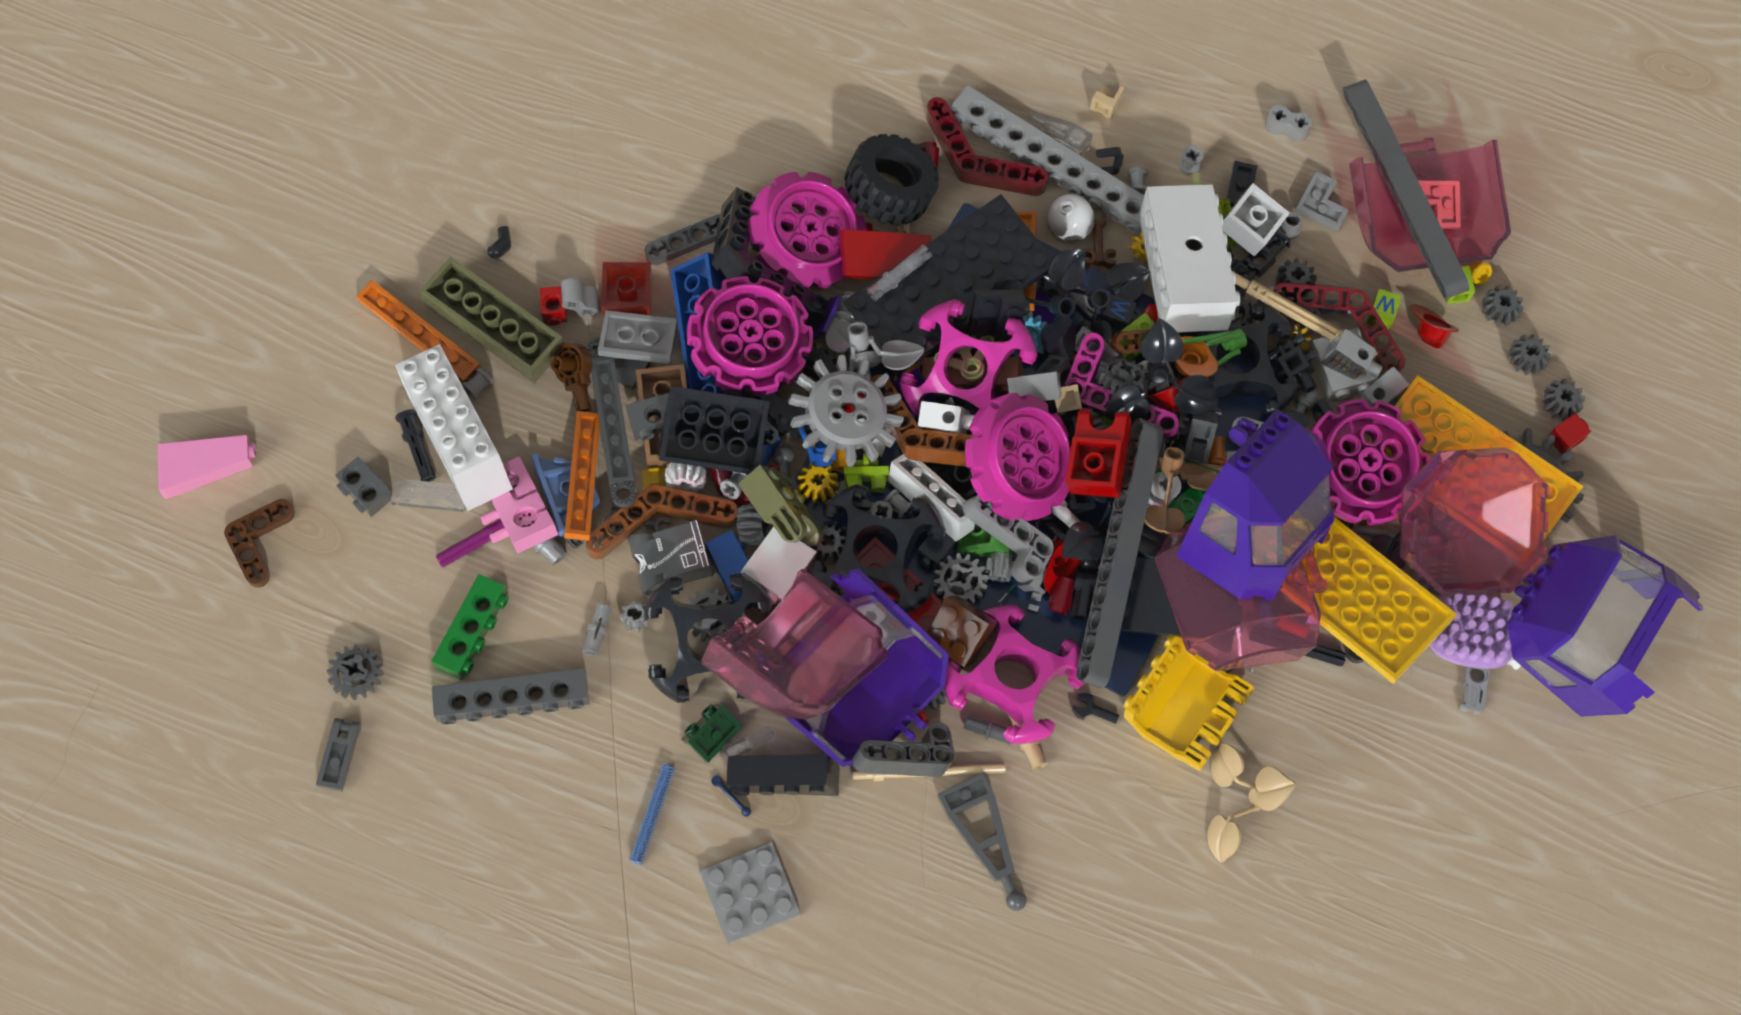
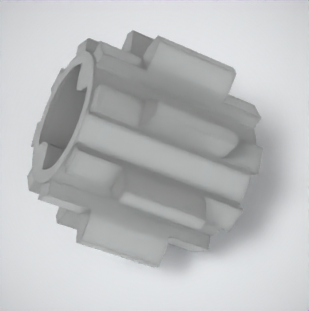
[985,552,1015,583]
[620,600,649,633]

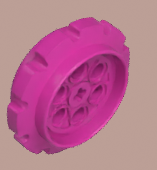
[748,172,867,289]
[687,276,813,396]
[965,393,1071,521]
[1311,399,1430,525]

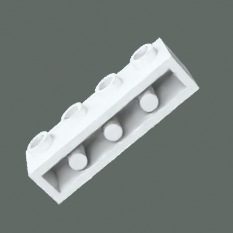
[888,454,975,542]

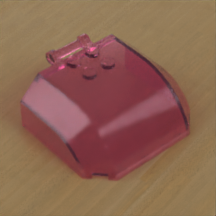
[1349,137,1511,272]
[1154,514,1329,671]
[701,569,888,719]

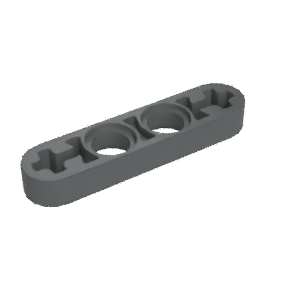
[644,214,720,265]

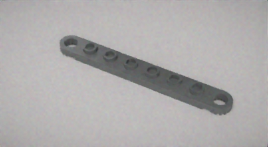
[588,337,636,508]

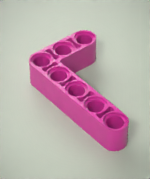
[1064,333,1179,438]

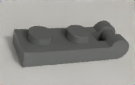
[316,718,361,792]

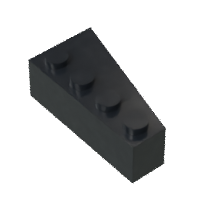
[726,754,840,796]

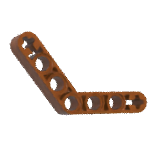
[870,374,973,467]
[586,485,738,560]

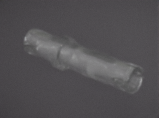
[866,244,932,301]

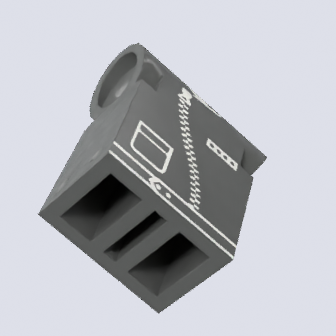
[628,520,713,597]

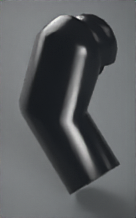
[487,226,511,259]

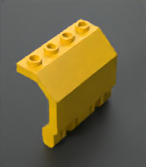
[1123,636,1254,771]

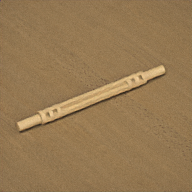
[1231,271,1378,361]

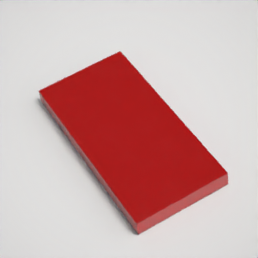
[840,229,931,280]

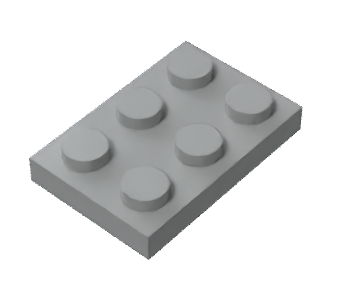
[598,310,677,364]

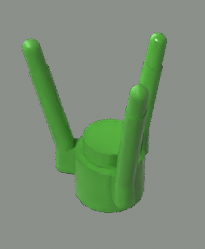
[1182,329,1247,367]

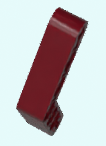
[926,97,1048,196]
[1273,281,1405,372]

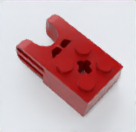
[1065,408,1131,498]

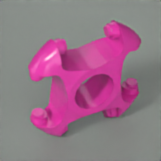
[899,299,1038,433]
[944,605,1084,744]

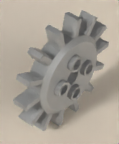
[788,355,904,467]

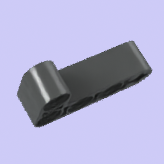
[852,722,955,777]

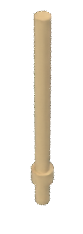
[852,763,1006,782]

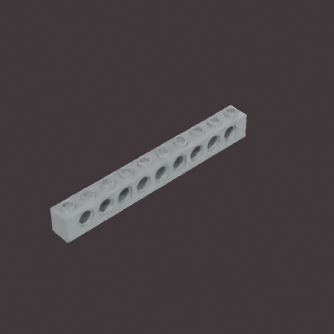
[951,85,1144,235]

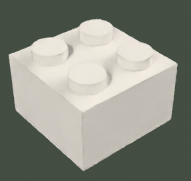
[1222,183,1290,256]

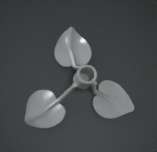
[826,317,924,406]

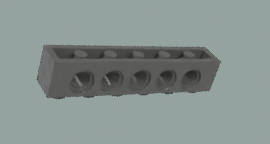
[432,668,589,725]

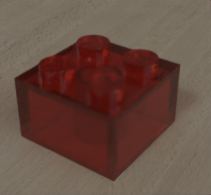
[601,262,653,318]

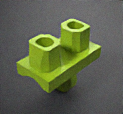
[844,453,889,493]

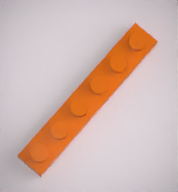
[356,280,481,382]
[564,411,600,541]

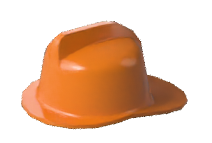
[1174,336,1218,377]

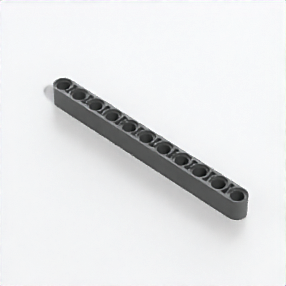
[1343,79,1469,299]
[1076,418,1163,688]

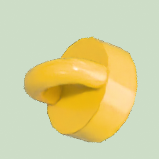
[1469,260,1492,285]

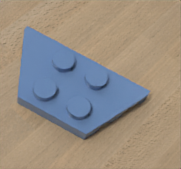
[531,454,601,537]

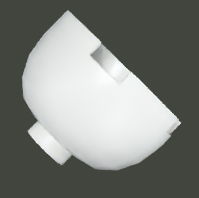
[1047,194,1095,242]

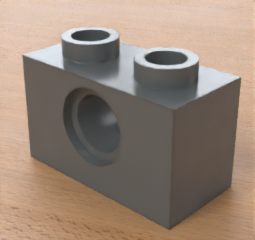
[625,393,669,440]

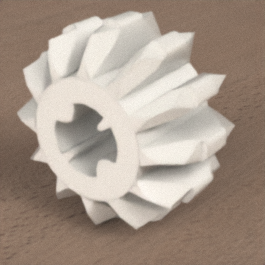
[665,462,706,493]

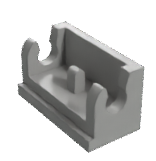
[1007,372,1062,401]

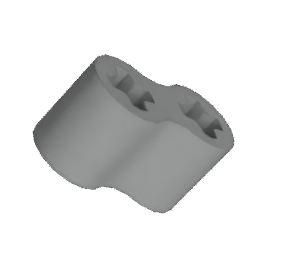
[1265,105,1312,142]
[561,278,599,317]

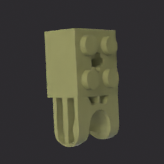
[738,465,823,548]

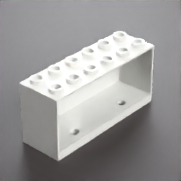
[1139,184,1240,332]
[395,344,513,511]

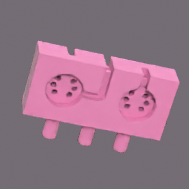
[480,456,558,554]

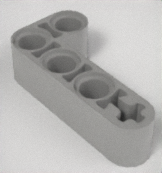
[963,495,1054,583]

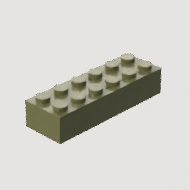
[419,257,564,384]

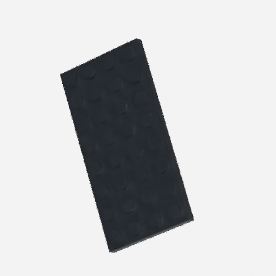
[843,194,1057,376]

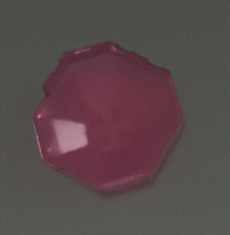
[1400,448,1550,597]

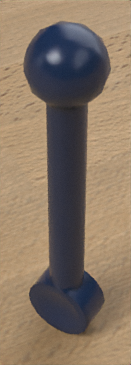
[711,776,751,817]

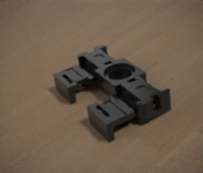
[1227,230,1290,292]

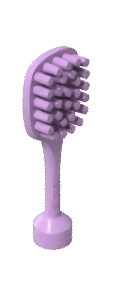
[1303,592,1513,669]

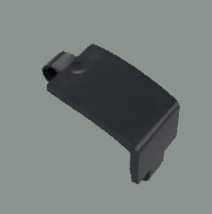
[1120,557,1243,652]

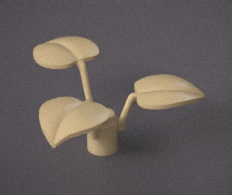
[1207,743,1297,863]

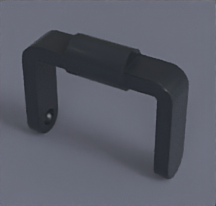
[1096,147,1124,175]

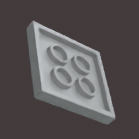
[700,842,801,945]

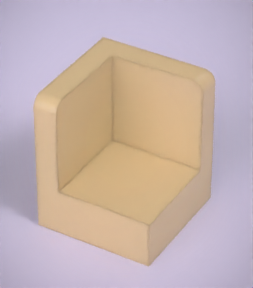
[1090,85,1125,119]
[1055,384,1082,415]

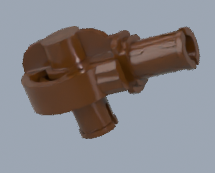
[550,343,592,412]

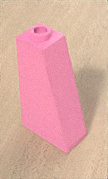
[157,435,257,499]

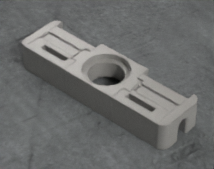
[1459,666,1490,715]

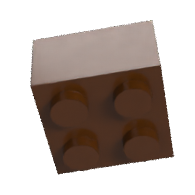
[927,595,998,667]

